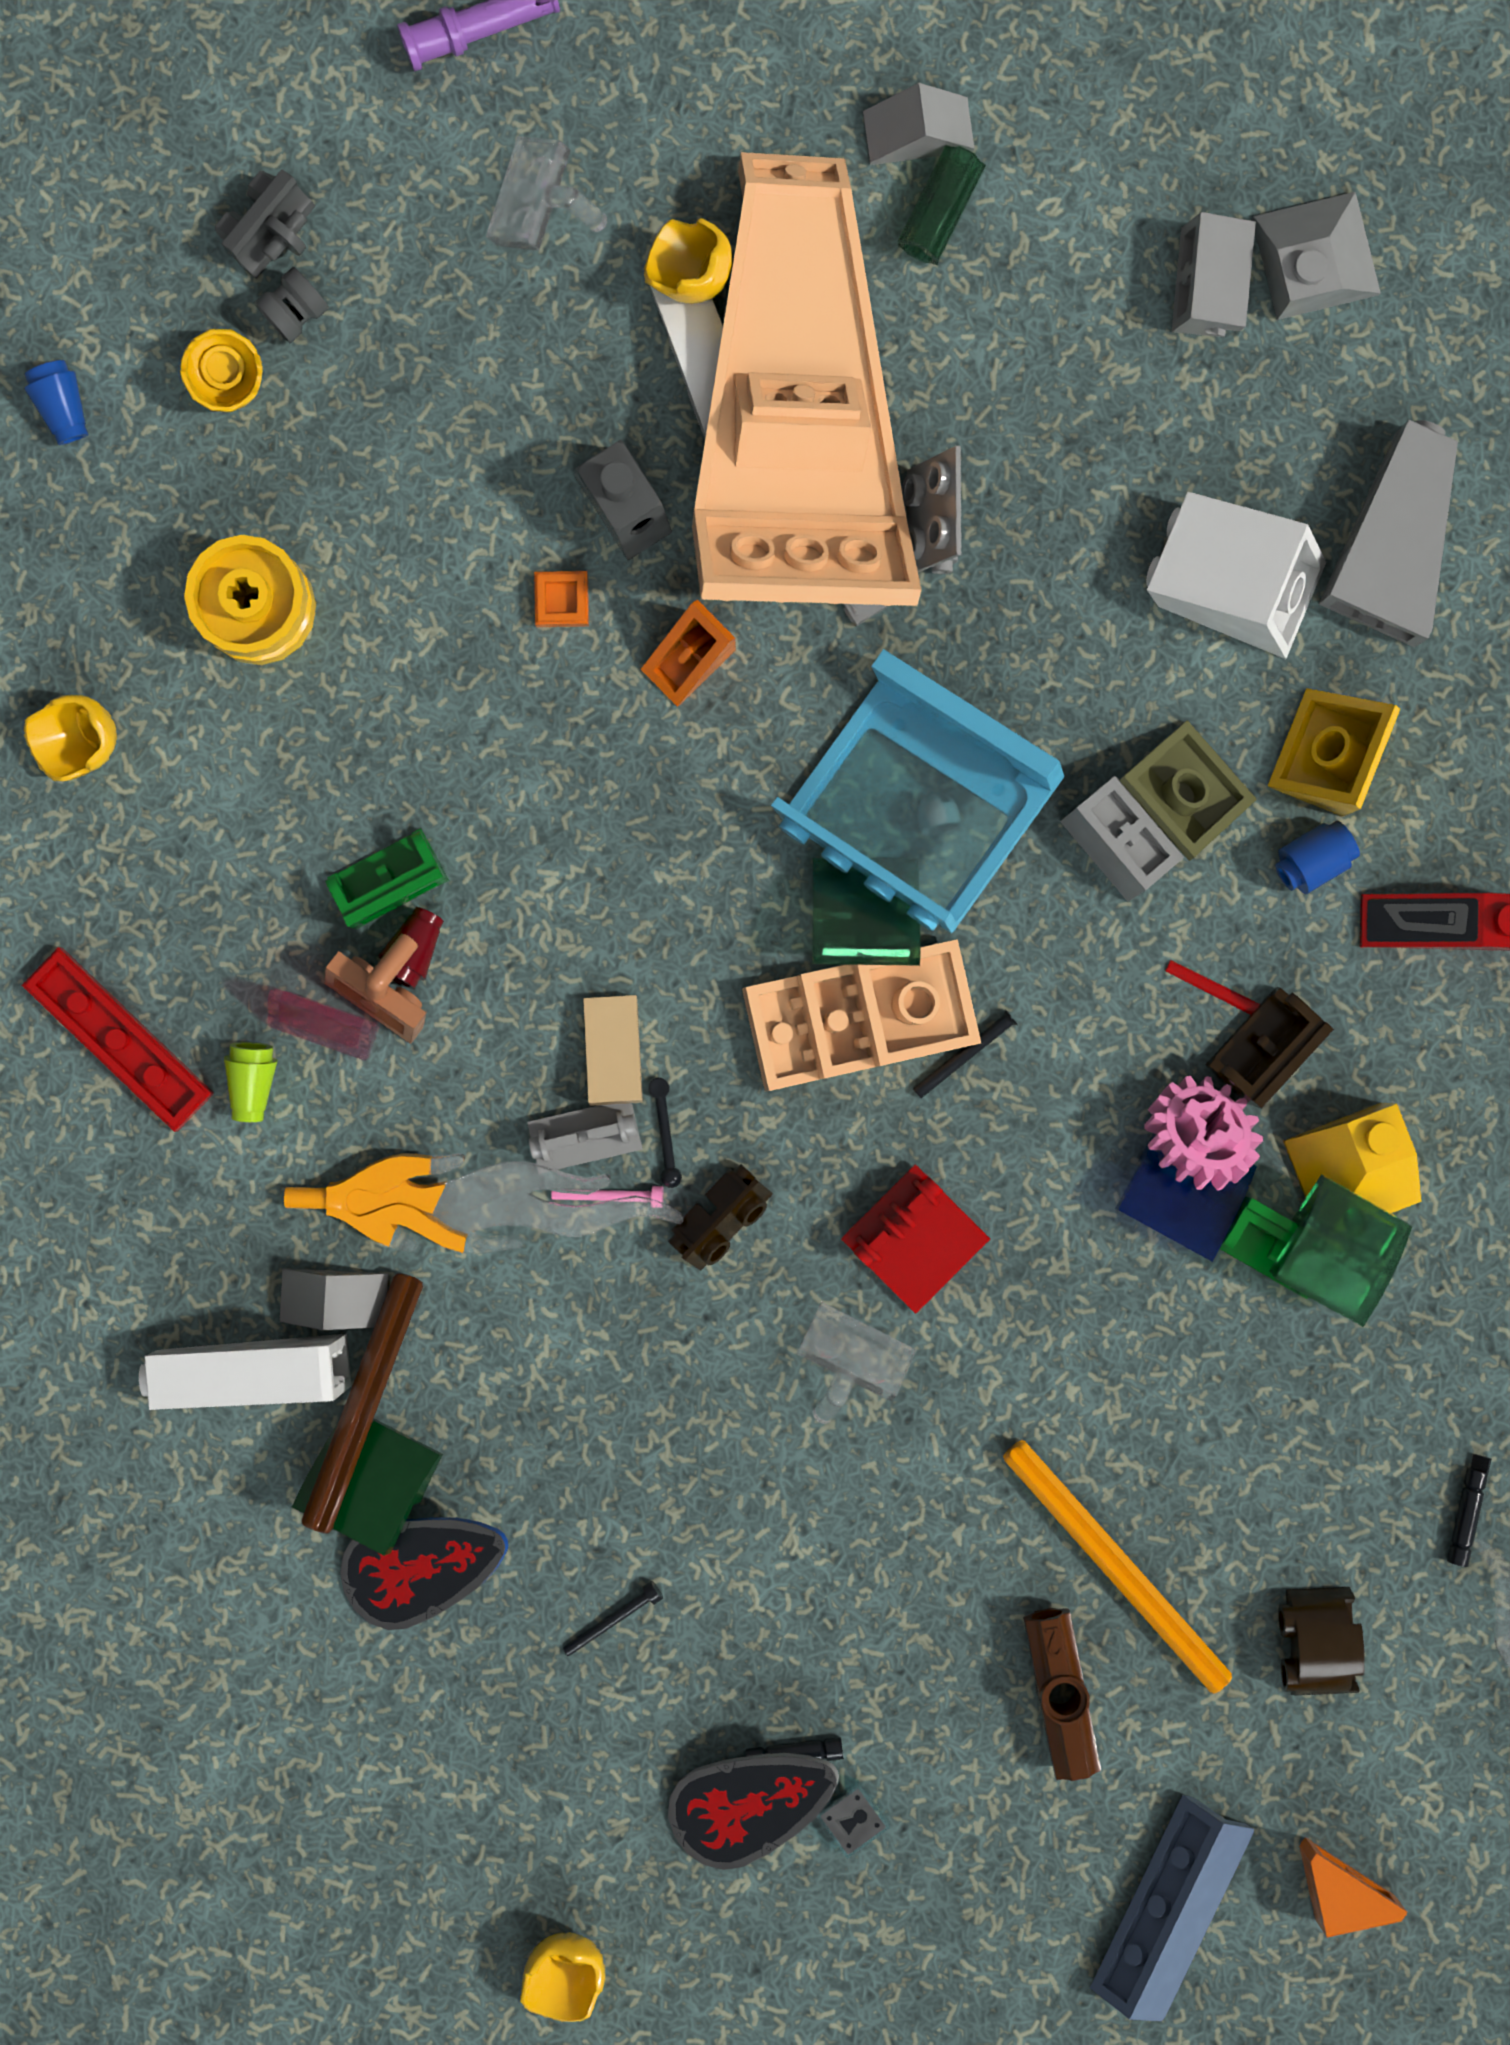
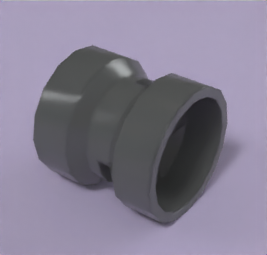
[253,266,329,344]

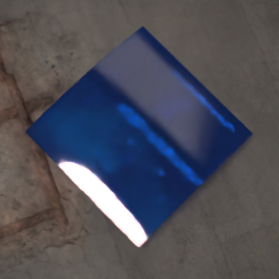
[1115,1133,1257,1262]

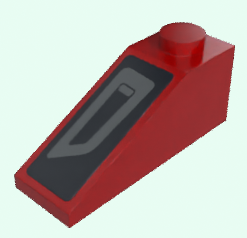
[1360,893,1510,951]

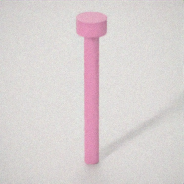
[551,1186,664,1207]

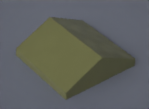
[1119,720,1257,861]

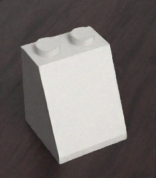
[1146,492,1326,659]

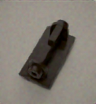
[668,1164,773,1270]

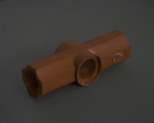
[1023,1608,1101,1781]

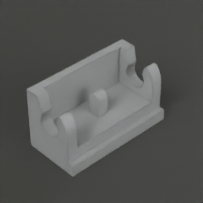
[1172,212,1256,337]
[1060,776,1184,902]

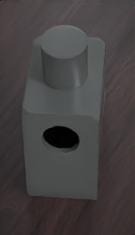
[574,440,672,560]

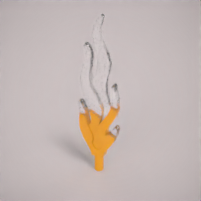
[284,1153,684,1254]

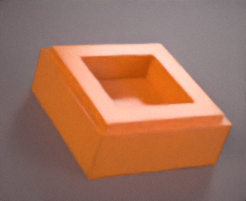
[534,571,589,627]

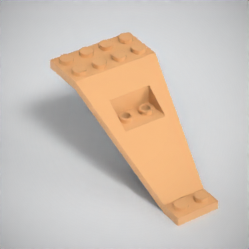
[692,152,921,606]

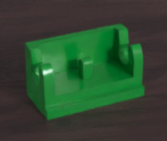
[325,828,449,929]
[1213,1195,1345,1299]

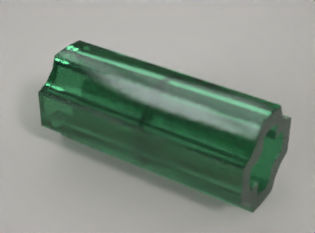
[897,145,986,265]

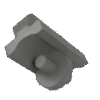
[215,169,316,279]

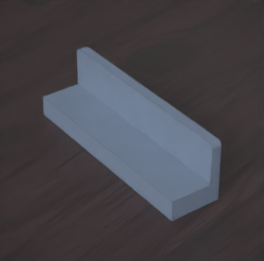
[1090,1795,1254,2021]

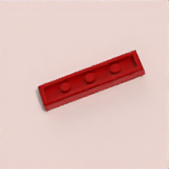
[21,947,214,1132]

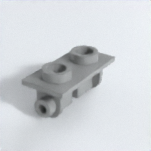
[527,1103,643,1174]

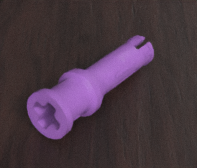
[397,0,560,72]

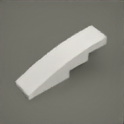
[650,286,723,438]

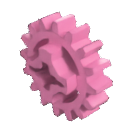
[1144,1076,1263,1190]

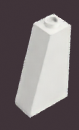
[139,1334,351,1410]

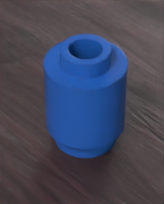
[1275,821,1360,894]

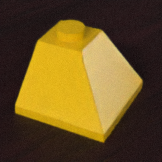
[1283,1103,1422,1239]

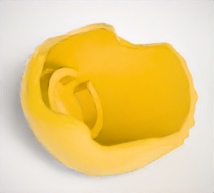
[644,218,733,304]
[24,695,117,782]
[520,1932,605,2022]

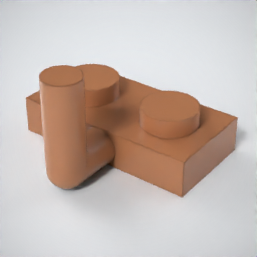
[324,934,427,1044]

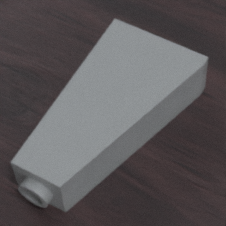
[1319,420,1458,647]

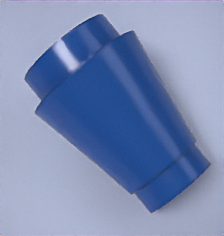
[24,360,88,445]

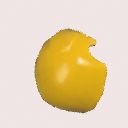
[180,329,263,412]

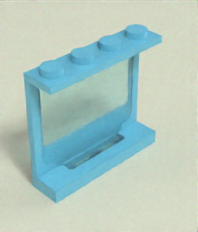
[771,649,1065,934]

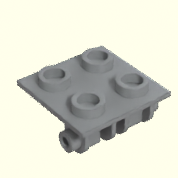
[902,446,961,574]

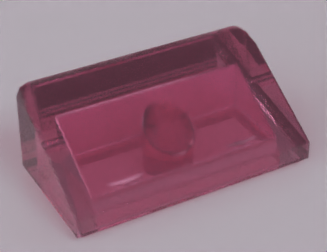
[268,988,380,1061]

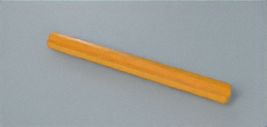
[1003,1440,1232,1694]

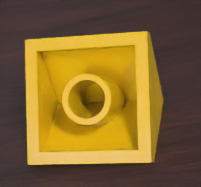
[1267,688,1400,817]

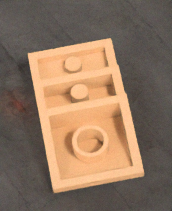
[742,939,981,1092]

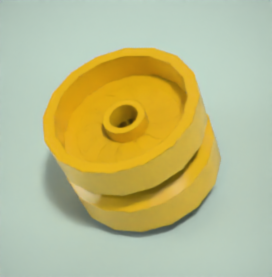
[184,535,316,665]

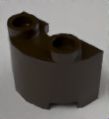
[1278,1587,1365,1696]

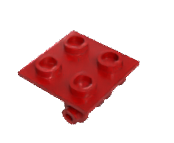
[841,1164,990,1314]

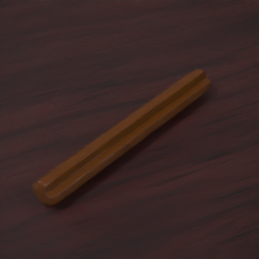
[302,1273,423,1533]

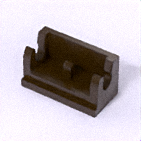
[1205,987,1334,1108]

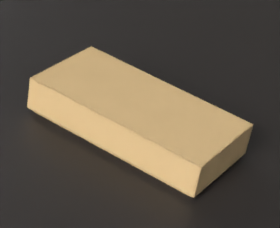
[583,995,643,1106]

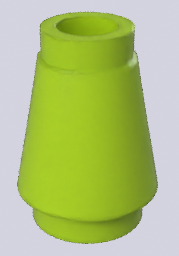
[224,1042,278,1122]

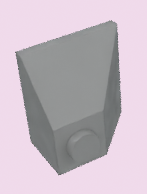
[1252,192,1381,320]

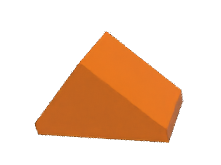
[641,599,736,707]
[1299,1837,1408,1938]

